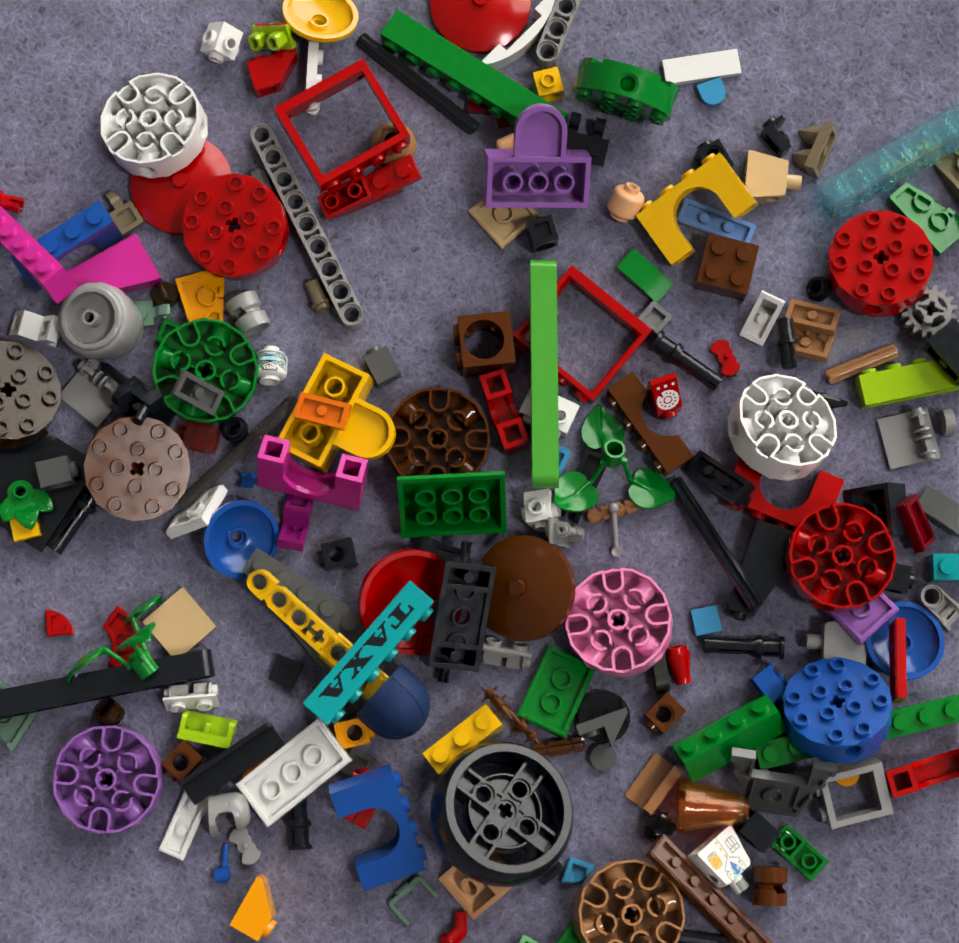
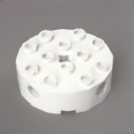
[101,73,208,179]
[728,374,837,481]

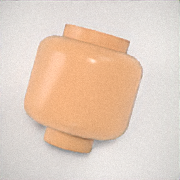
[607,182,645,222]

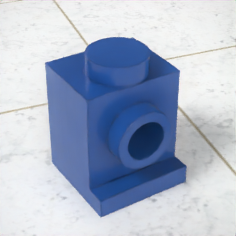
[749,663,787,706]

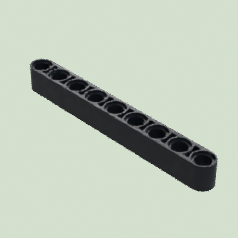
[0,649,216,719]

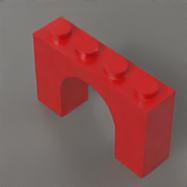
[721,456,844,531]

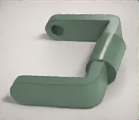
[389,876,439,926]

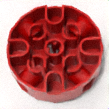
[181,173,290,281]
[827,211,934,317]
[785,502,897,613]

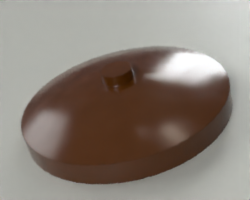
[481,535,576,641]

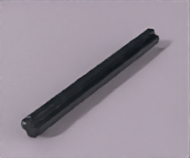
[356,33,480,135]
[670,477,763,611]

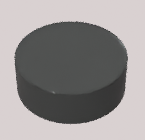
[590,744,617,771]

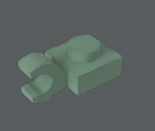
[134,300,173,328]

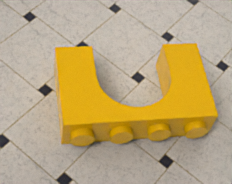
[636,153,759,266]

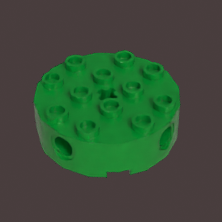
[571,57,679,126]
[152,318,258,426]

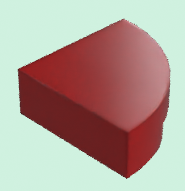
[45,610,75,637]

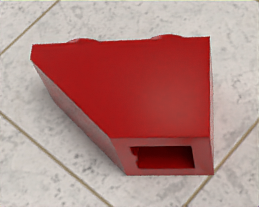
[246,48,298,98]

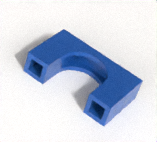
[10,200,123,292]
[328,764,428,891]

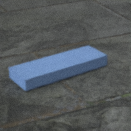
[677,197,757,243]

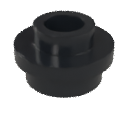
[806,276,832,302]
[223,417,249,443]

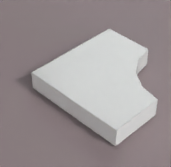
[166,485,228,539]

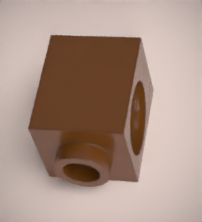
[643,692,686,734]
[161,740,205,782]

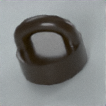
[152,282,179,307]
[95,698,125,726]

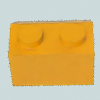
[230,874,277,941]

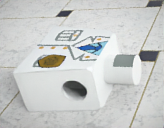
[687,825,750,895]

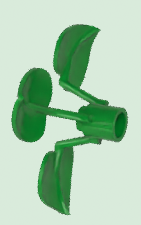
[554,404,676,512]
[66,595,163,683]

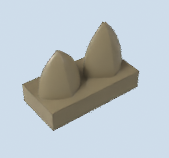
[793,121,838,179]

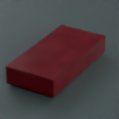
[896,494,936,553]

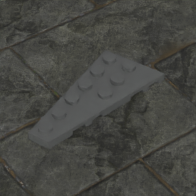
[242,548,365,675]

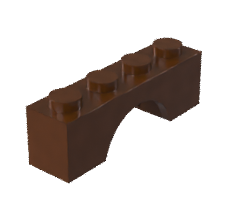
[605,371,694,477]

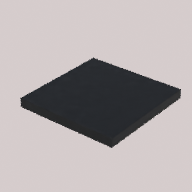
[0,431,86,552]

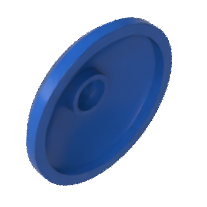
[202,500,279,579]
[865,601,945,680]

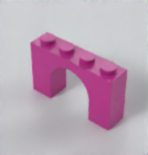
[257,435,368,511]

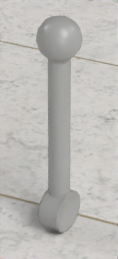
[608,503,622,557]

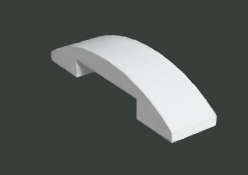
[482,0,555,70]

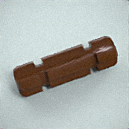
[532,736,585,757]

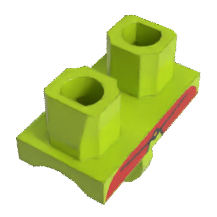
[248,20,297,51]

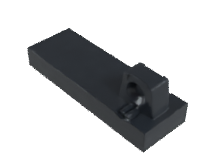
[683,450,756,508]

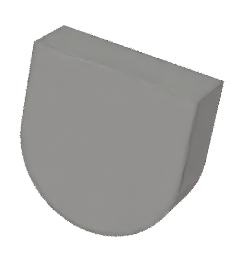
[938,409,956,437]

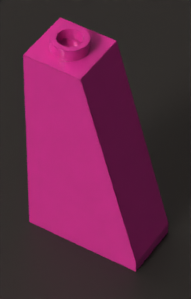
[61,233,163,302]

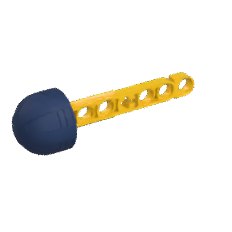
[247,569,430,740]

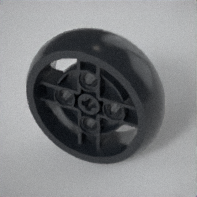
[430,741,574,887]

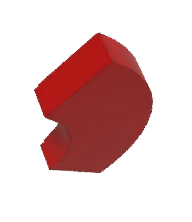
[102,605,141,667]

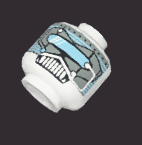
[253,346,288,386]

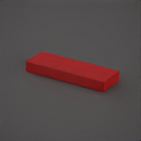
[889,618,907,703]

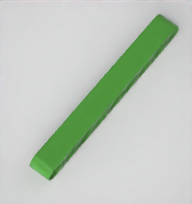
[530,260,559,488]

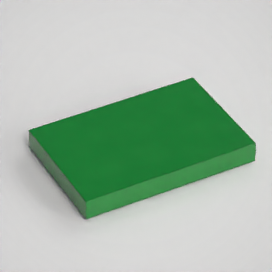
[516,645,595,739]

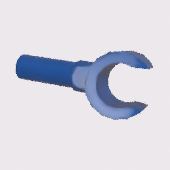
[238,472,258,488]
[214,844,231,883]

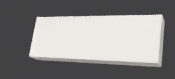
[662,49,741,85]
[159,791,213,861]

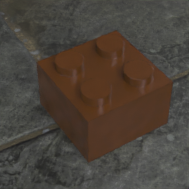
[694,233,759,301]

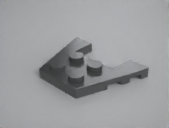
[731,747,838,817]

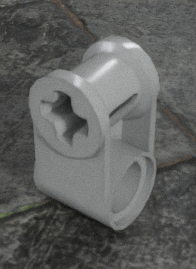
[914,584,959,633]

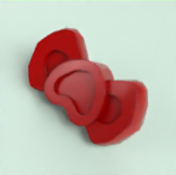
[709,340,740,377]

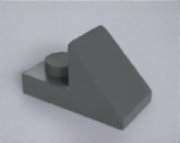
[171,369,225,416]
[574,707,628,747]

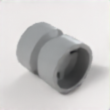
[225,290,271,338]

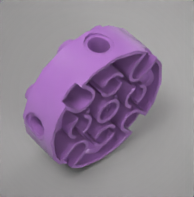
[53,725,165,834]

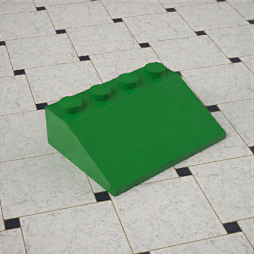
[397,471,507,538]

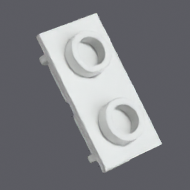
[163,682,219,713]

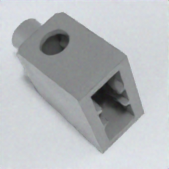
[805,621,866,665]

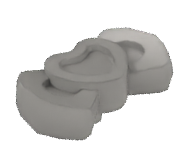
[228,827,262,866]

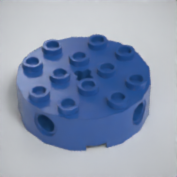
[783,657,892,765]

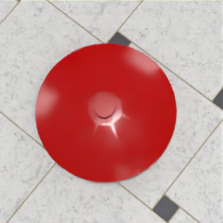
[430,0,531,54]
[130,140,232,236]
[358,548,462,655]

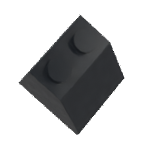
[843,482,909,539]

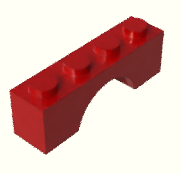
[884,748,959,798]

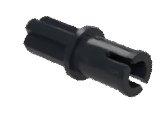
[776,317,798,370]

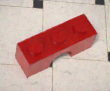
[479,368,529,454]

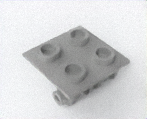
[60,359,121,428]
[877,407,941,470]

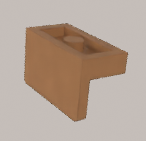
[625,753,683,815]

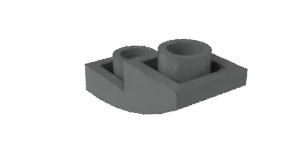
[919,486,959,537]

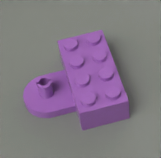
[482,103,592,208]

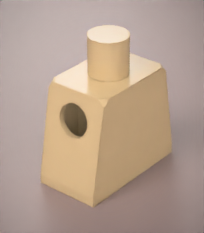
[743,150,802,203]

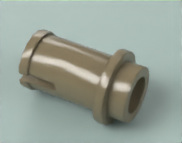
[305,279,331,314]

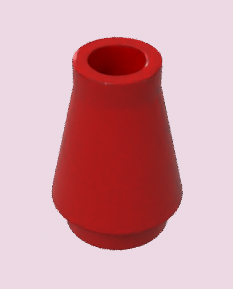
[665,644,691,685]

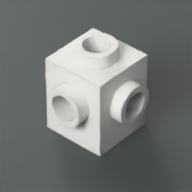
[200,21,243,64]
[521,488,561,532]

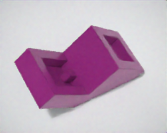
[277,494,314,552]

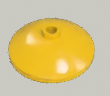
[282,0,358,43]

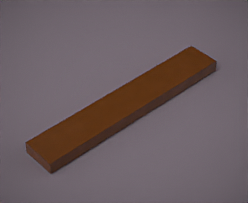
[646,834,773,943]

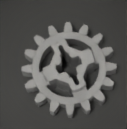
[900,284,958,340]

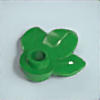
[0,480,53,530]

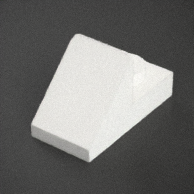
[739,290,786,346]

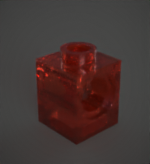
[180,420,222,456]

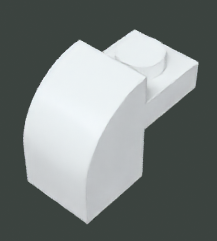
[8,310,61,347]

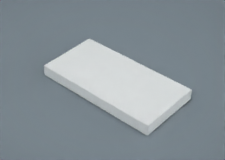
[235,719,353,827]

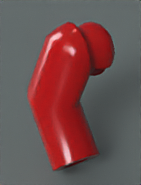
[440,911,467,943]

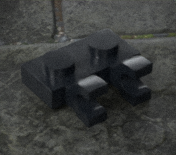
[566,112,610,167]

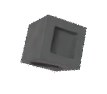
[363,346,401,389]
[35,455,79,492]

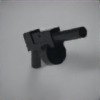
[101,363,165,425]

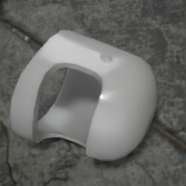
[208,792,251,838]

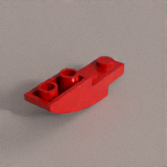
[317,154,423,220]

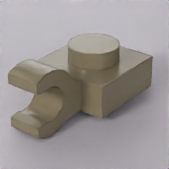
[105,190,145,237]

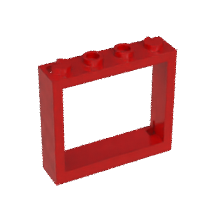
[274,58,410,193]
[513,265,652,405]

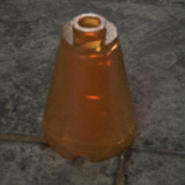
[676,779,749,833]

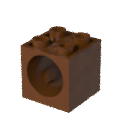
[453,311,516,377]

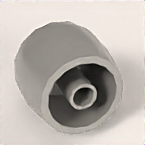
[58,282,143,360]

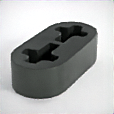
[652,653,670,694]

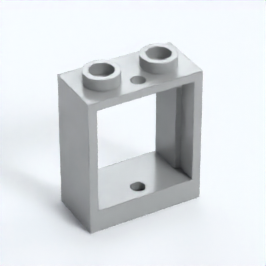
[814,757,894,829]

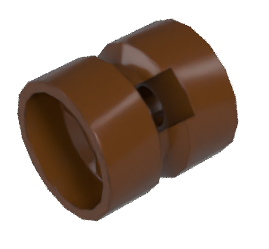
[752,866,787,906]

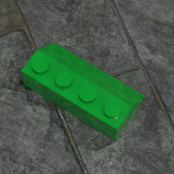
[668,694,786,783]

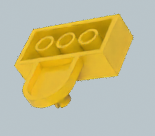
[278,353,396,473]

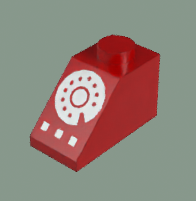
[646,372,683,421]

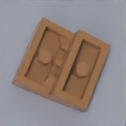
[776,299,842,363]

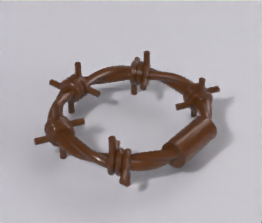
[481,686,540,745]

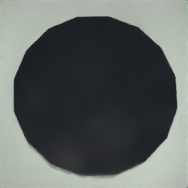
[577,691,630,744]

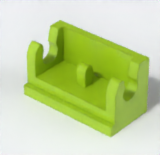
[177,710,238,749]

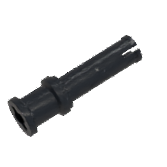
[649,331,724,391]
[47,489,98,555]
[703,635,785,660]
[287,797,312,850]

